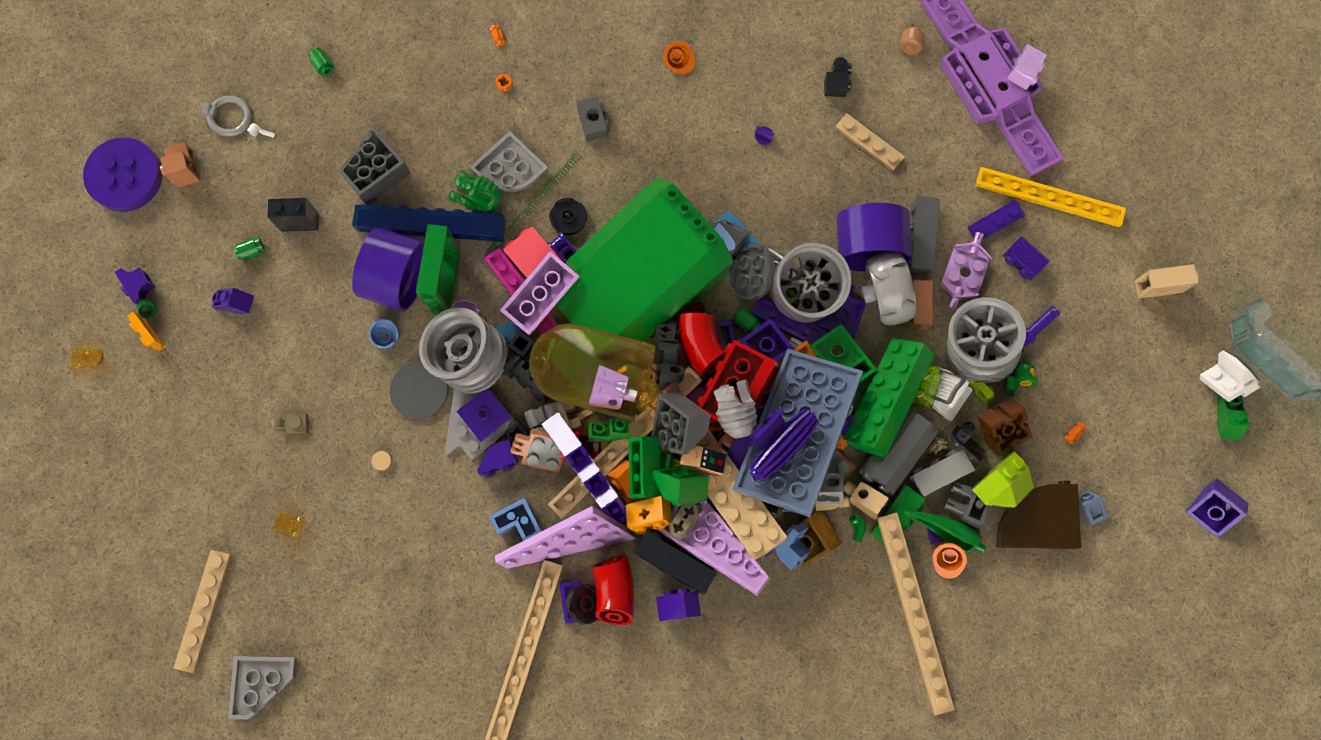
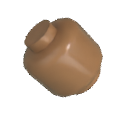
[899,27,925,55]

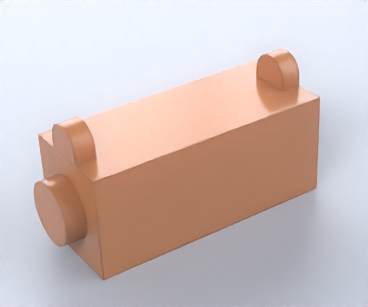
[906,280,933,332]

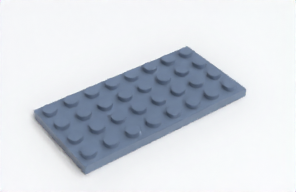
[733,349,863,517]

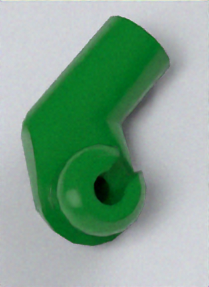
[849,513,867,543]

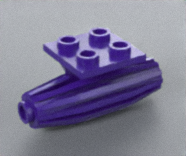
[748,408,819,481]

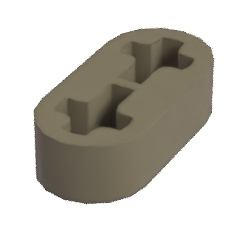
[669,503,700,540]

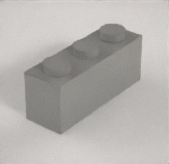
[909,449,975,497]

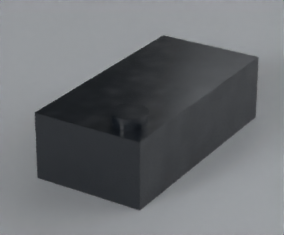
[634,531,717,595]

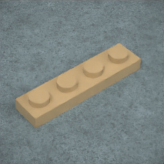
[835,113,905,172]

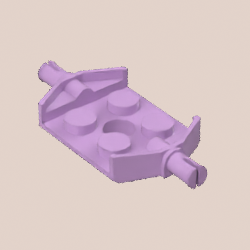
[941,232,992,310]

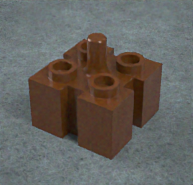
[978,397,1032,456]

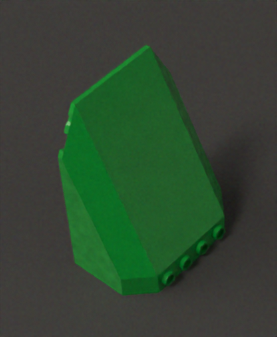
[556,178,733,355]

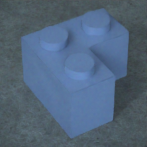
[489,498,542,541]

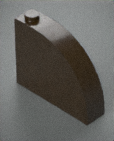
[996,481,1081,549]

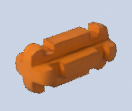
[490,25,506,47]
[1064,422,1087,444]

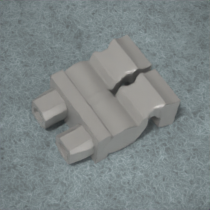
[524,400,582,432]

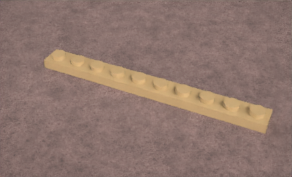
[548,366,702,519]
[877,513,955,716]
[485,560,563,740]

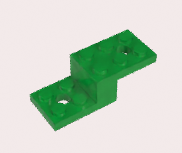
[809,324,877,415]

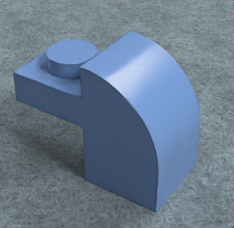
[775,522,811,570]

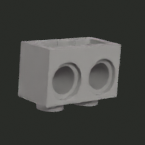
[816,472,844,504]

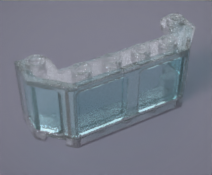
[1227,297,1321,401]

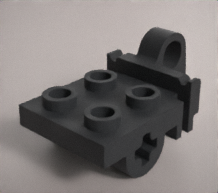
[652,319,685,390]
[501,356,551,402]

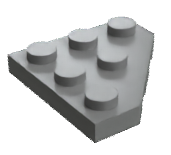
[228,656,297,719]

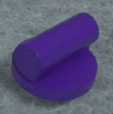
[755,126,774,145]

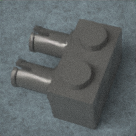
[944,480,990,530]

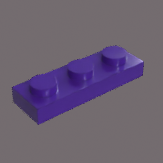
[967,200,1025,240]

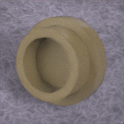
[929,437,949,457]

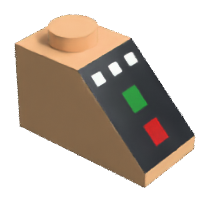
[680,446,727,475]

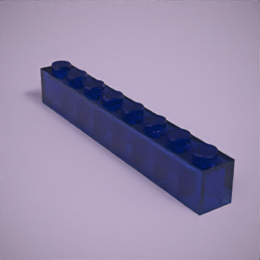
[352,203,506,242]

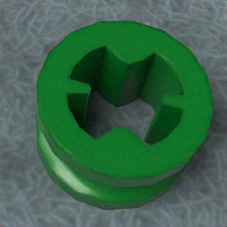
[137,299,156,318]

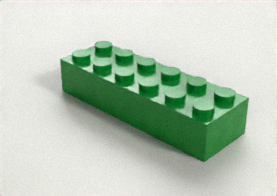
[843,337,935,458]

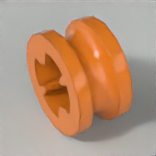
[495,74,512,92]

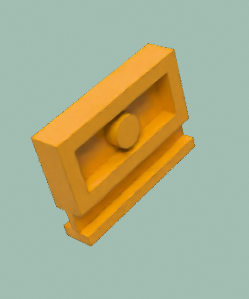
[127,312,165,351]

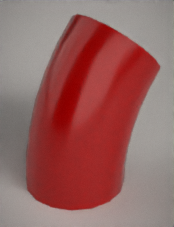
[680,313,726,379]
[592,555,634,625]

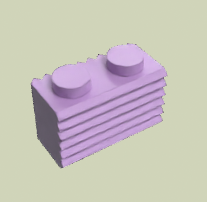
[1007,44,1047,90]

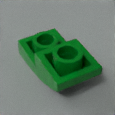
[588,418,630,442]

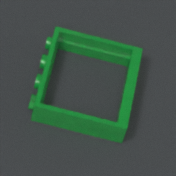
[416,224,460,315]

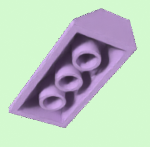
[500,252,580,336]

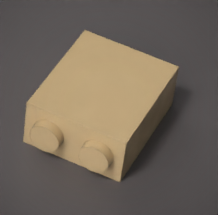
[1135,264,1199,299]

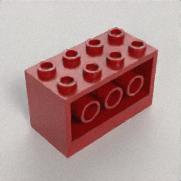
[696,340,779,424]

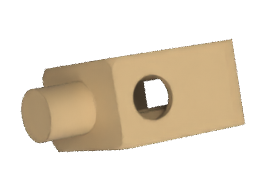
[844,481,889,521]

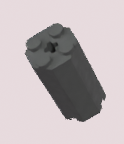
[858,410,938,496]

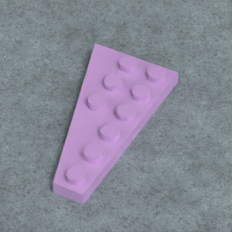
[658,500,769,596]

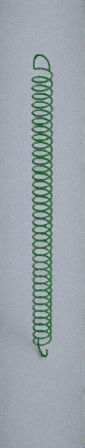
[485,153,581,256]

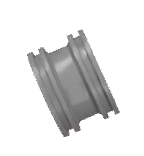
[946,297,1026,384]
[419,307,508,394]

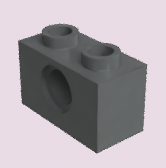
[576,97,610,142]

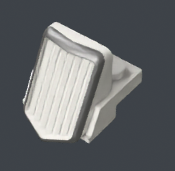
[1200,350,1260,402]
[917,367,972,421]

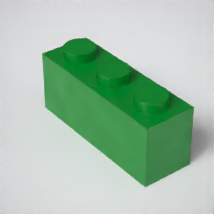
[628,436,661,499]
[869,485,926,545]

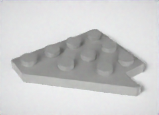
[445,388,517,461]

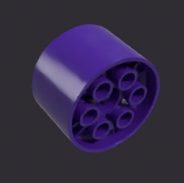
[836,203,912,272]
[352,227,425,312]

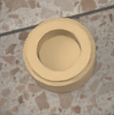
[371,451,392,471]

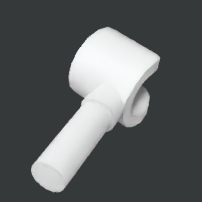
[247,123,275,138]

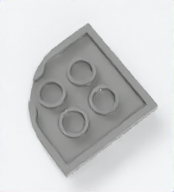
[470,131,548,193]

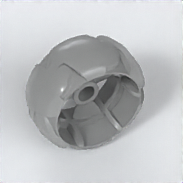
[861,251,917,326]

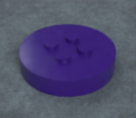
[83,137,163,212]

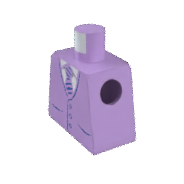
[588,365,637,410]

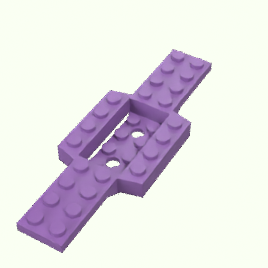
[919,0,1064,177]

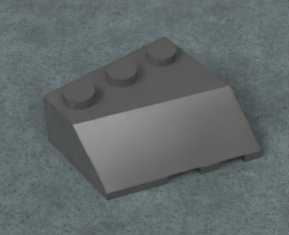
[339,126,411,206]
[652,392,710,455]

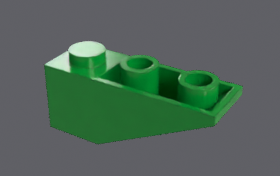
[1217,394,1250,440]

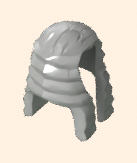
[714,380,758,438]

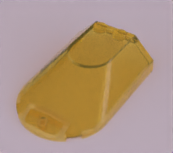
[529,324,656,423]

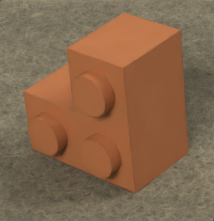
[160,142,200,188]

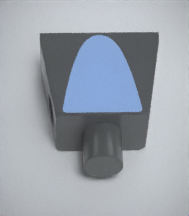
[707,219,751,260]

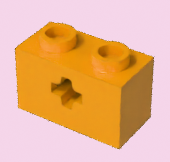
[626,496,672,534]

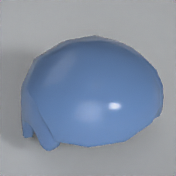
[369,318,399,349]

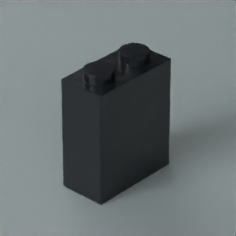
[267,198,319,232]

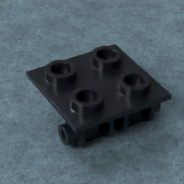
[950,422,986,463]

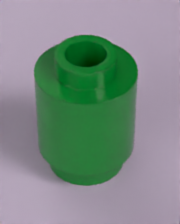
[309,48,334,75]
[234,237,265,261]
[733,308,762,334]

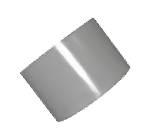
[770,243,851,323]

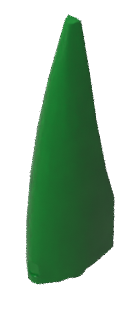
[904,511,985,553]

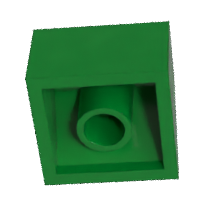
[652,467,709,506]

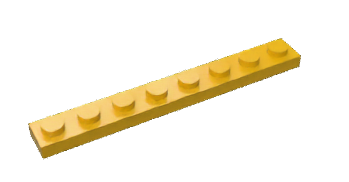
[975,167,1126,227]

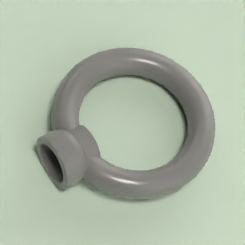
[201,96,252,137]

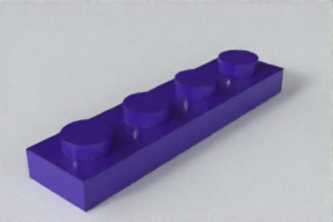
[752,298,828,346]

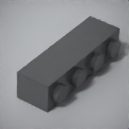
[907,196,940,275]

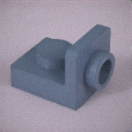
[1079,492,1108,526]

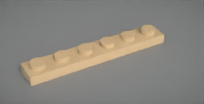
[174,550,232,673]

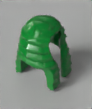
[447,170,502,214]

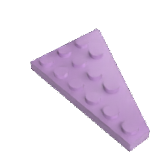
[495,506,636,569]

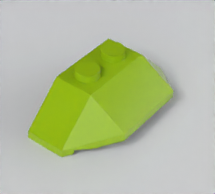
[972,452,1034,508]

